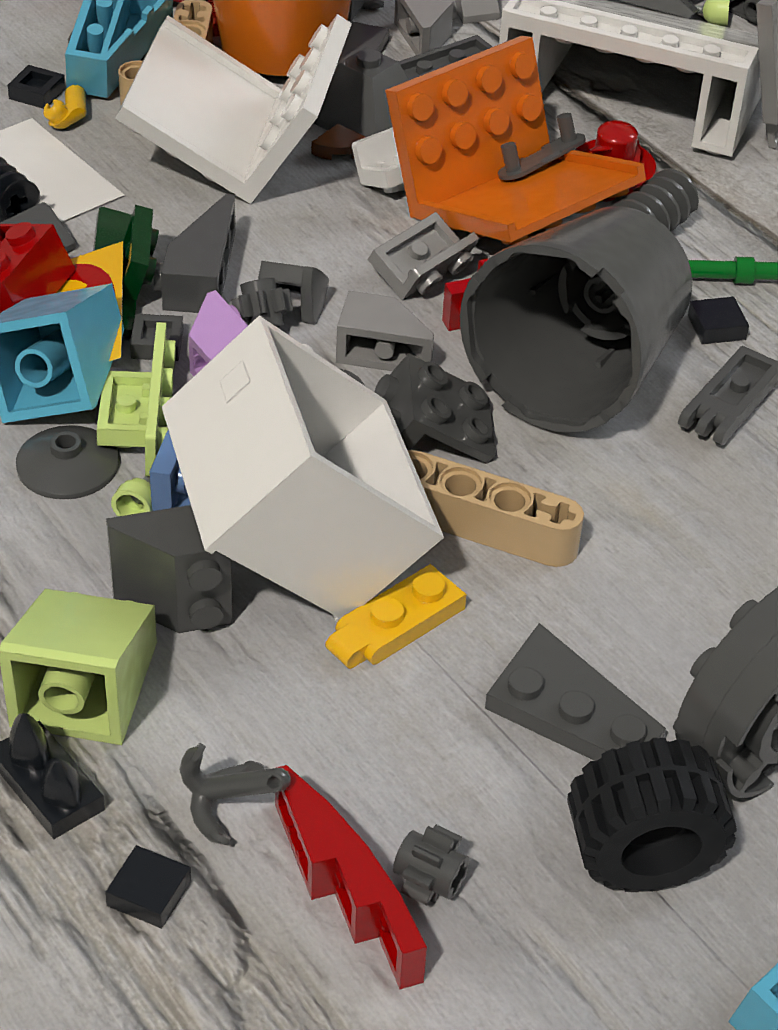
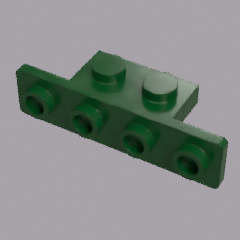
[93,204,159,337]

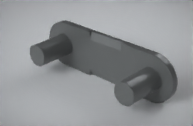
[498,113,586,180]

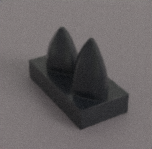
[0,713,105,839]

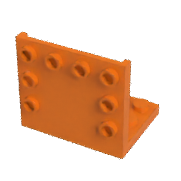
[385,36,646,245]

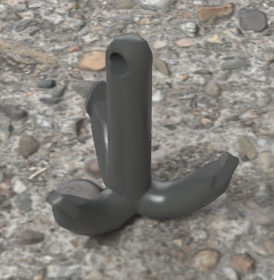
[179,743,291,846]

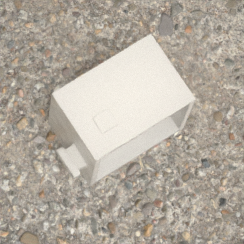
[162,316,444,622]

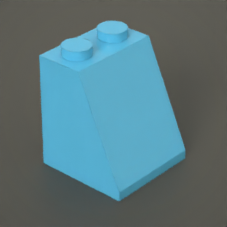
[0,283,124,423]

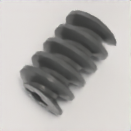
[612,169,699,231]

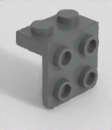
[374,353,496,463]

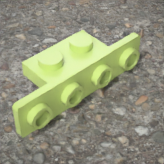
[97,322,176,476]

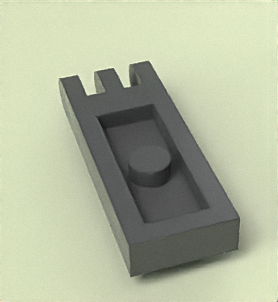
[678,346,778,445]

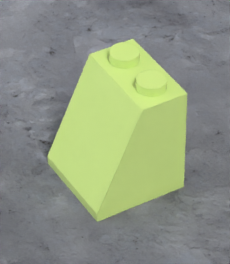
[0,588,157,745]

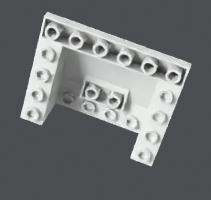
[499,0,761,157]

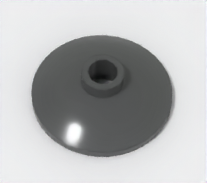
[16,425,119,499]

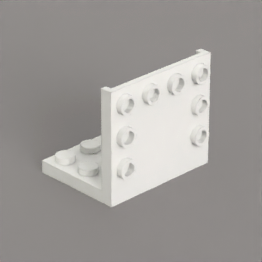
[115,14,352,204]

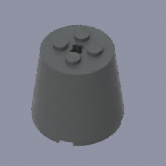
[460,206,692,433]

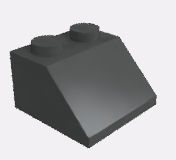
[106,505,233,633]

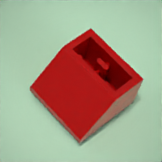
[0,222,76,313]

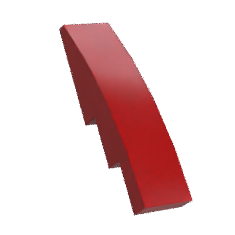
[275,765,427,990]

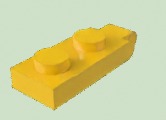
[325,564,467,669]

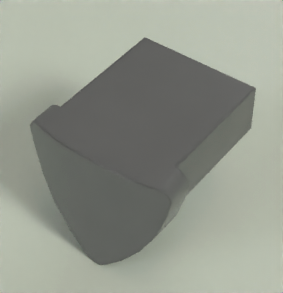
[258,261,329,324]

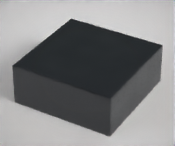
[7,65,66,109]
[688,296,749,344]
[105,845,191,929]

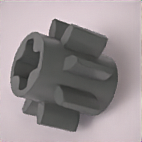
[231,278,293,328]
[393,824,470,906]

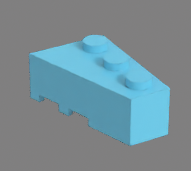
[65,0,173,98]

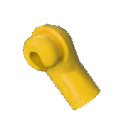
[43,85,87,130]

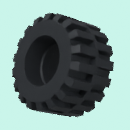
[567,738,737,893]

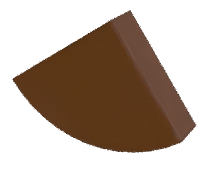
[311,124,366,160]

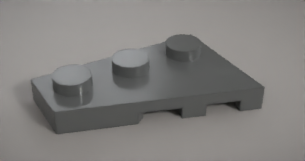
[485,623,666,761]

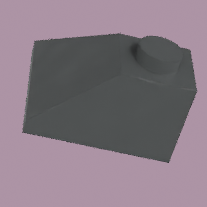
[313,47,409,137]

